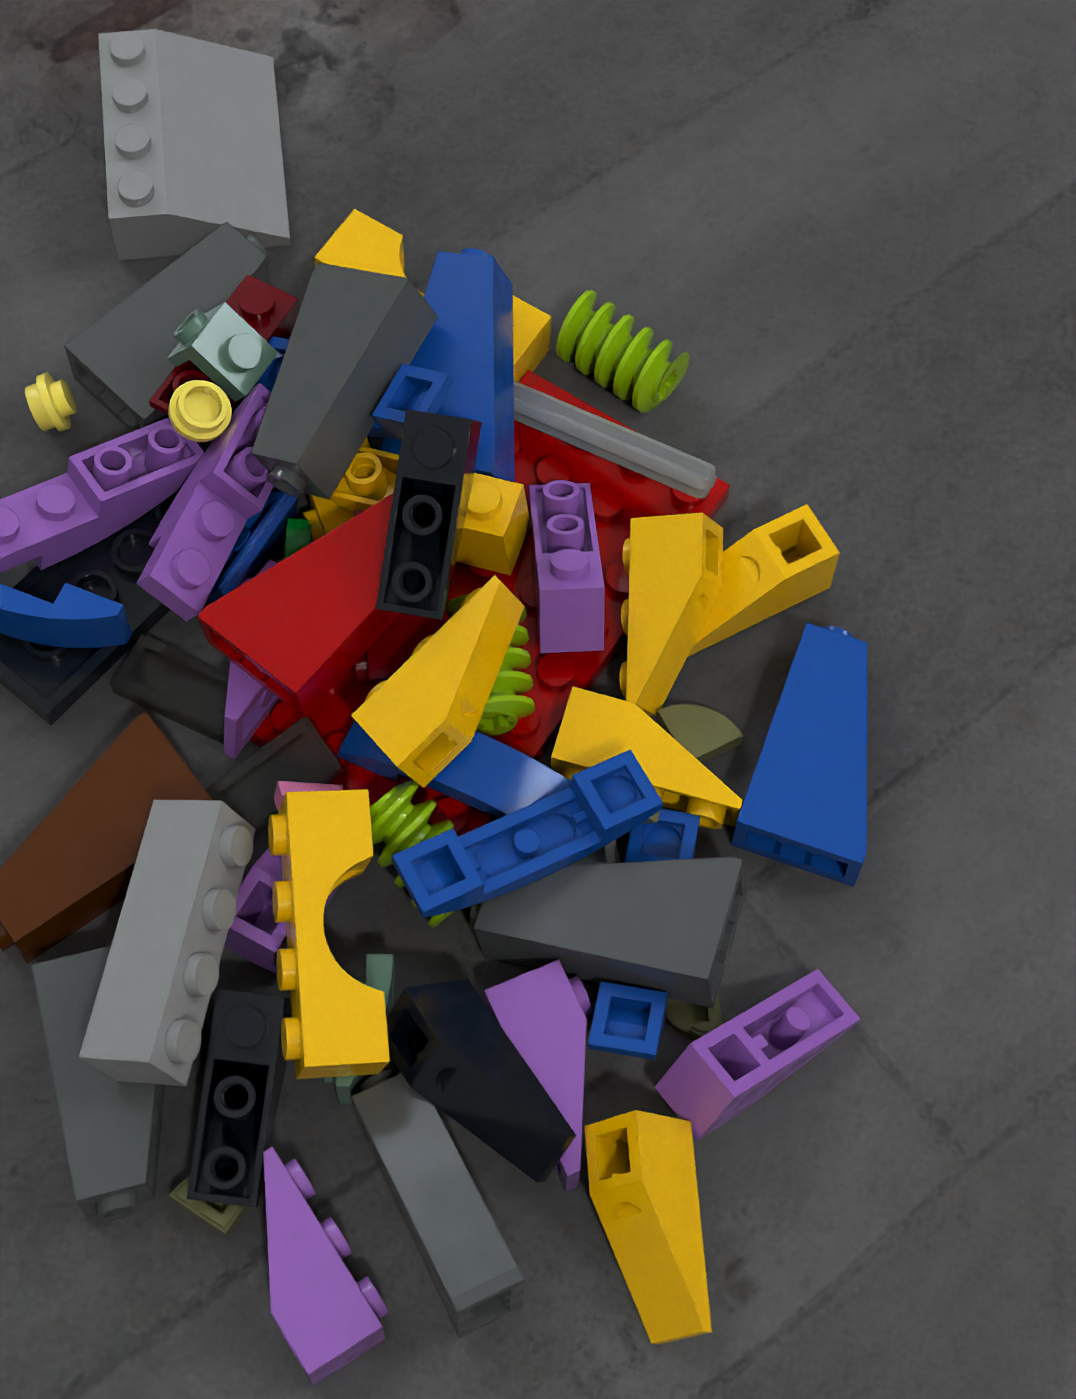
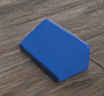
[207,491,298,603]

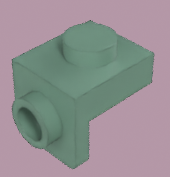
[167,302,279,402]

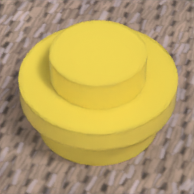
[25,372,77,432]
[168,380,232,442]

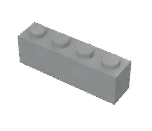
[79,800,256,1086]

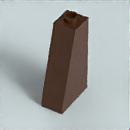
[0,711,212,964]

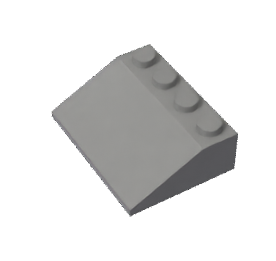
[98,29,291,261]

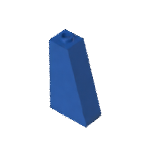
[380,248,515,482]
[731,622,867,887]

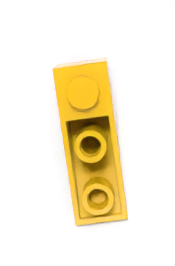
[328,446,531,575]
[688,504,840,657]
[619,513,723,716]
[351,575,525,788]
[551,686,743,829]
[584,1110,712,1345]

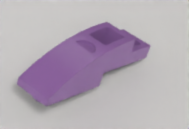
[136,383,274,621]
[0,417,205,573]

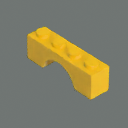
[314,209,551,382]
[268,789,390,1079]

